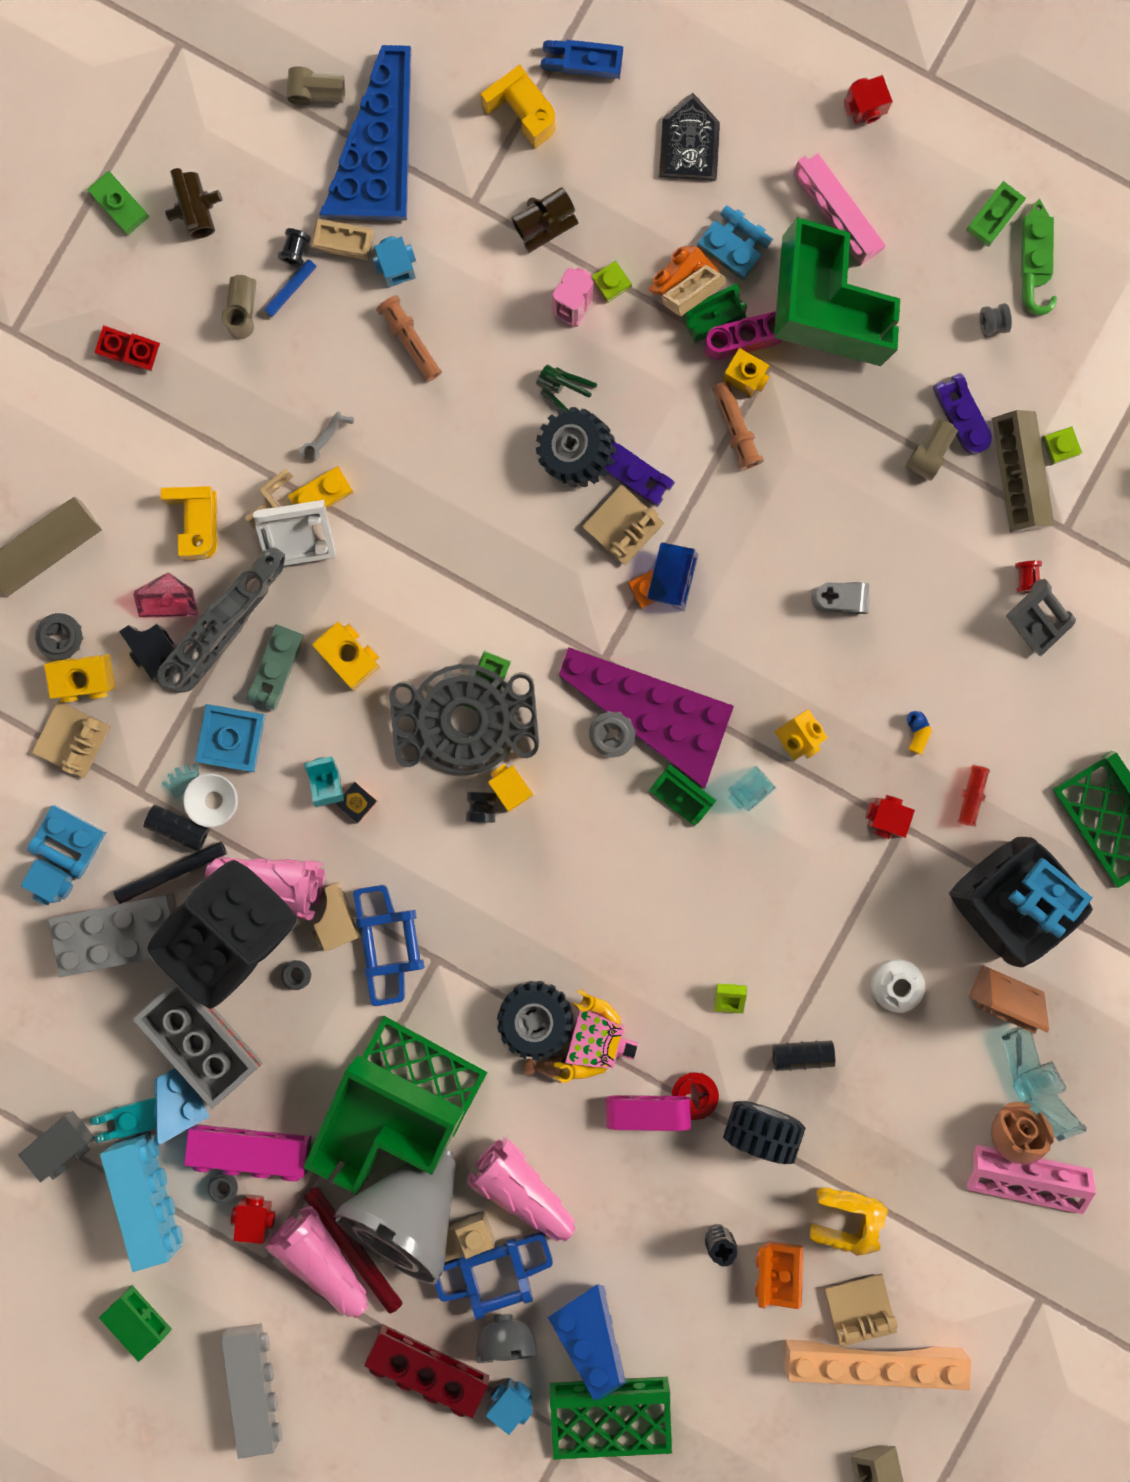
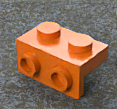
[649,246,719,315]
[755,1241,803,1309]

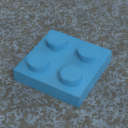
[195,704,266,772]

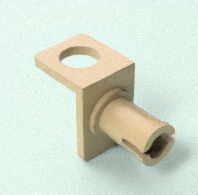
[245,469,293,532]

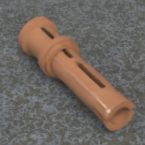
[376,296,442,382]
[712,381,764,471]

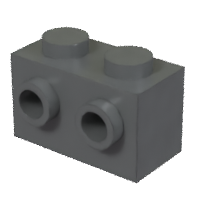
[18,1111,95,1183]

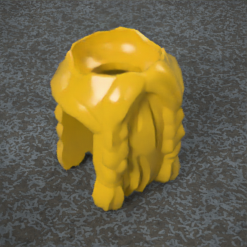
[809,1187,888,1256]

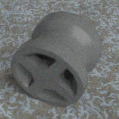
[980,303,1012,336]

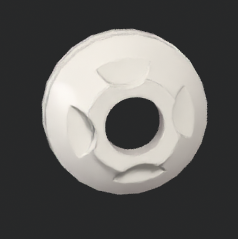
[184,774,238,827]
[871,959,925,1013]

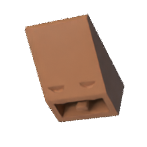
[969,965,1049,1034]

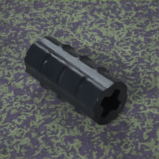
[143,805,209,851]
[772,1040,836,1071]
[705,1224,737,1267]

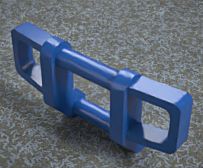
[353,885,425,1006]
[435,1232,553,1320]

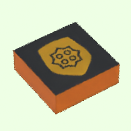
[336,782,378,823]

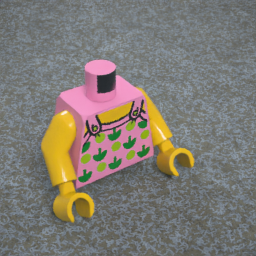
[553,989,638,1083]

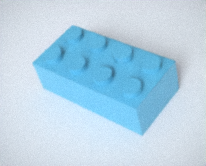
[100,1132,183,1272]

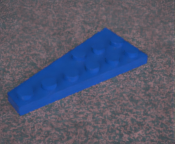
[319,45,412,221]

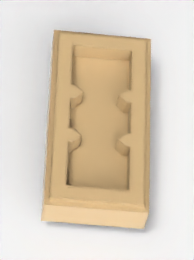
[311,219,375,260]
[661,265,726,316]

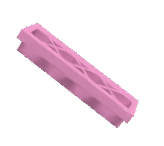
[793,153,886,266]
[967,1145,1096,1214]

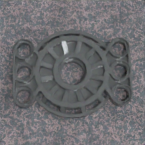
[390,663,539,775]

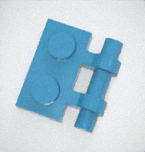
[697,205,773,280]
[1009,858,1093,938]

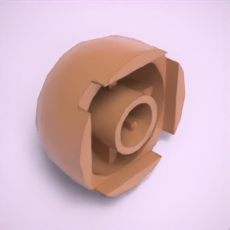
[991,1101,1054,1165]

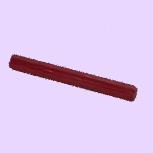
[304,1187,403,1314]

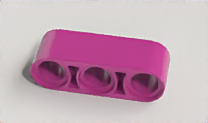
[704,311,783,360]
[605,1095,691,1131]

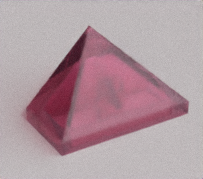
[133,572,198,617]

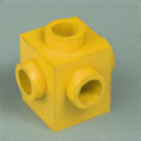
[774,709,828,761]

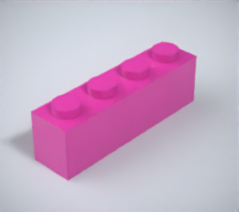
[184,1124,312,1181]

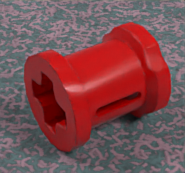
[1015,560,1042,593]

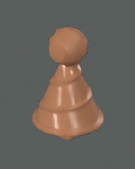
[522,1054,563,1083]

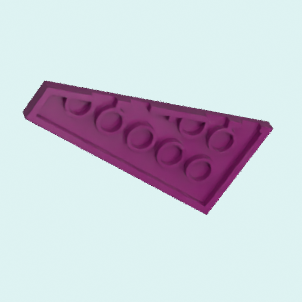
[559,647,734,789]

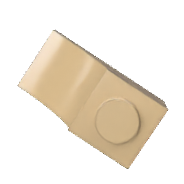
[312,882,361,952]
[445,1211,496,1262]

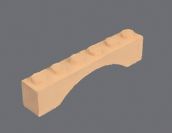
[784,1340,971,1390]

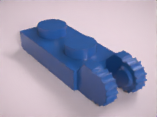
[540,39,624,79]

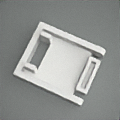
[253,500,336,566]

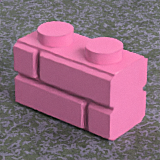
[552,267,594,327]

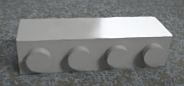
[221,1323,282,1459]

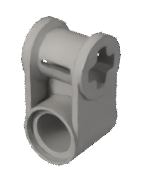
[811,582,870,614]

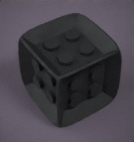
[949,836,1093,968]
[147,860,297,1009]

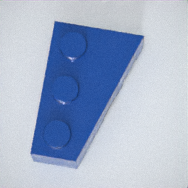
[547,1284,626,1400]

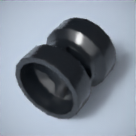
[466,792,497,823]

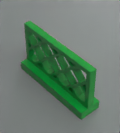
[1052,751,1130,888]
[362,1016,488,1137]
[550,1377,672,1460]

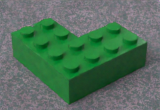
[774,217,900,367]
[304,1055,464,1195]

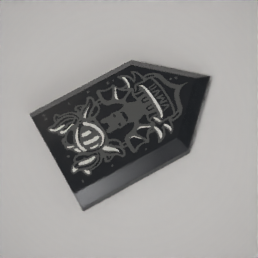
[659,93,720,180]

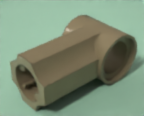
[286,66,345,106]
[222,275,257,339]
[905,418,958,481]

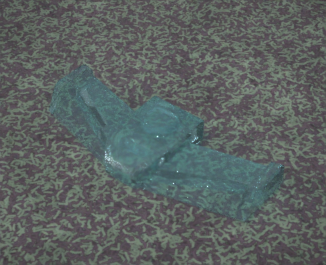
[1002,1027,1087,1141]

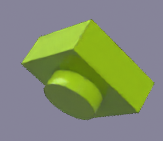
[592,260,632,303]
[1042,426,1082,465]
[714,983,747,1014]

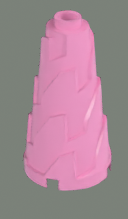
[205,857,325,920]
[466,1137,576,1242]
[265,1206,368,1318]

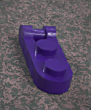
[933,373,992,455]
[605,442,675,507]

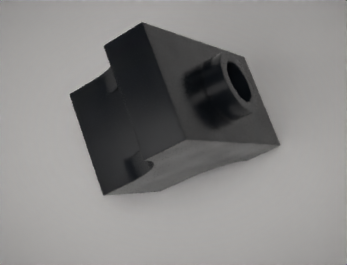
[119,624,177,682]

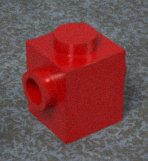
[844,75,893,125]
[865,795,915,839]
[230,1195,276,1244]

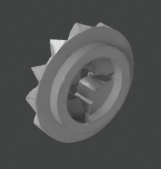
[589,711,636,757]

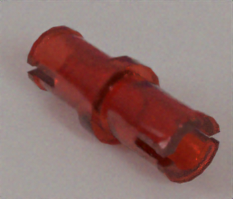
[957,765,990,827]

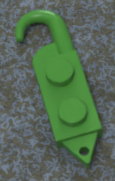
[1021,199,1057,316]

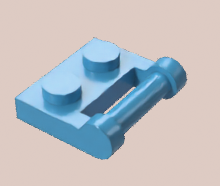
[27,805,107,879]

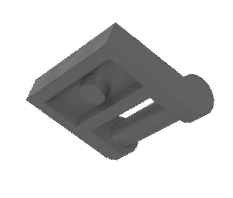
[1006,579,1076,657]

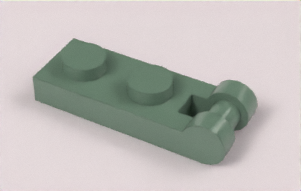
[246,624,305,711]

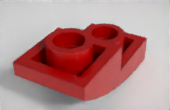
[94,325,160,371]

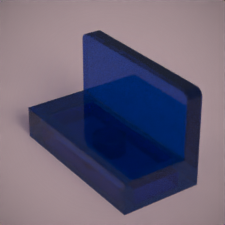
[647,542,698,611]

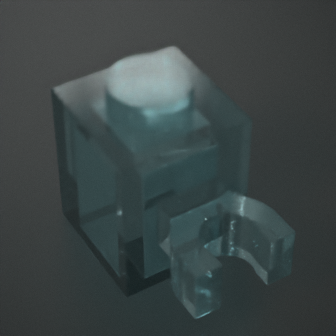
[727,765,776,811]

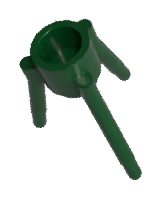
[536,364,597,412]

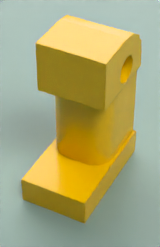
[480,64,555,149]
[160,486,218,560]

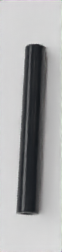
[113,841,227,904]

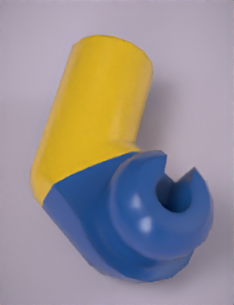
[907,711,932,755]

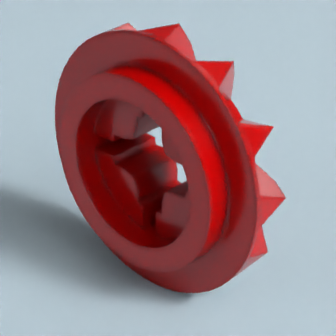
[672,1072,719,1120]

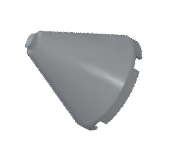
[334,1149,456,1284]

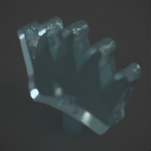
[162,764,199,798]

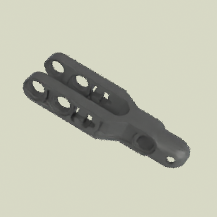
[158,547,285,692]

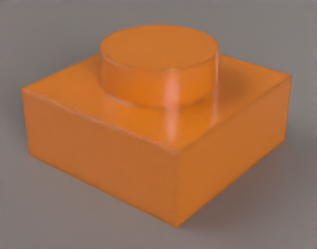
[628,569,668,610]

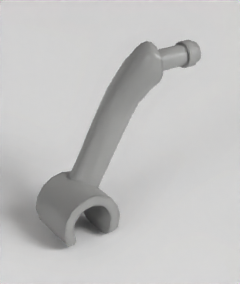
[300,412,354,461]

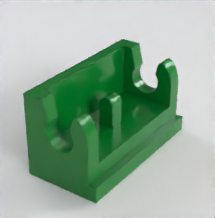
[682,283,747,344]
[649,764,716,826]
[98,1285,172,1362]

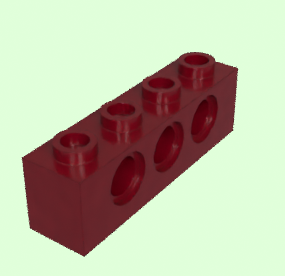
[364,1324,490,1419]

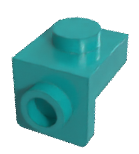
[304,757,344,807]

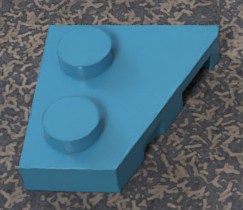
[154,1068,210,1146]

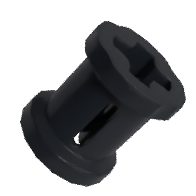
[277,228,311,267]

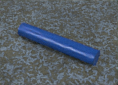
[263,259,317,318]

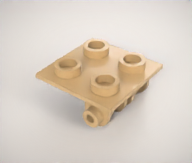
[582,484,664,566]
[32,700,111,779]
[825,1274,898,1347]

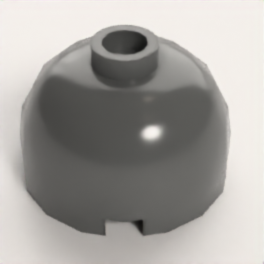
[476,1314,537,1363]

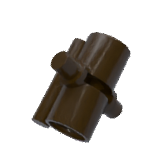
[165,168,223,239]
[511,187,579,253]

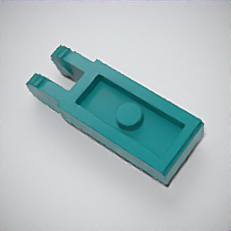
[90,1097,156,1143]

